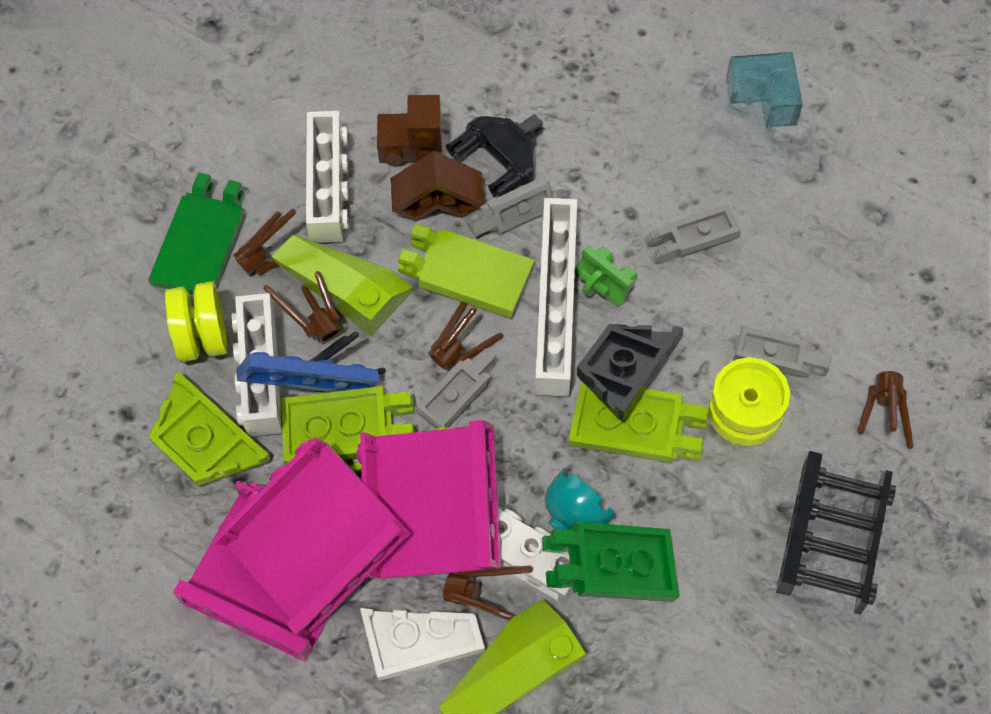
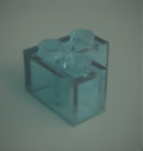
[726,52,803,128]

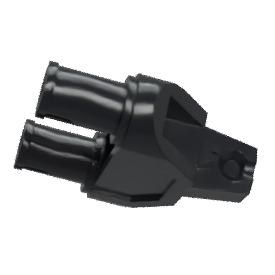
[446,114,543,198]

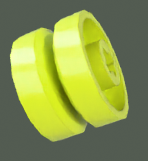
[165,281,228,363]
[708,357,791,446]

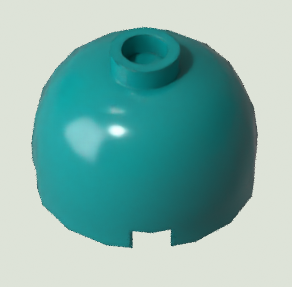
[544,468,616,530]

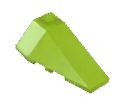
[271,235,414,336]
[438,599,586,714]

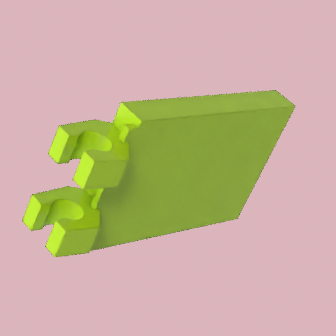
[398,224,535,319]
[568,381,709,463]
[281,386,416,465]

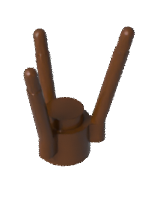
[233,209,296,276]
[264,271,342,343]
[428,302,503,371]
[857,371,914,449]
[443,566,533,620]

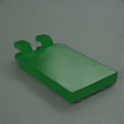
[148,172,245,296]
[542,522,680,602]

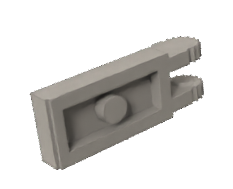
[644,204,741,264]

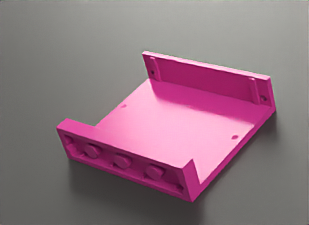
[357,420,501,579]
[212,437,411,637]
[173,481,332,663]

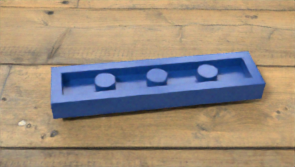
[236,352,379,392]

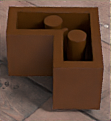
[377,95,442,165]
[390,151,484,221]

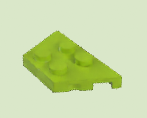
[149,371,270,486]

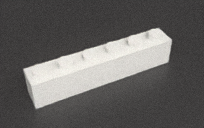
[535,198,577,396]

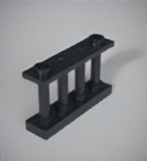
[776,451,896,615]

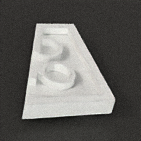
[360,608,485,681]

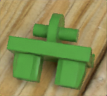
[574,245,638,307]

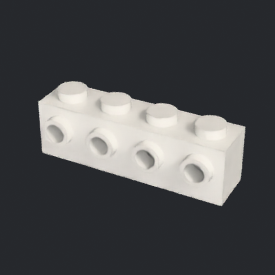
[306,111,349,243]
[232,293,282,437]
[498,509,573,606]

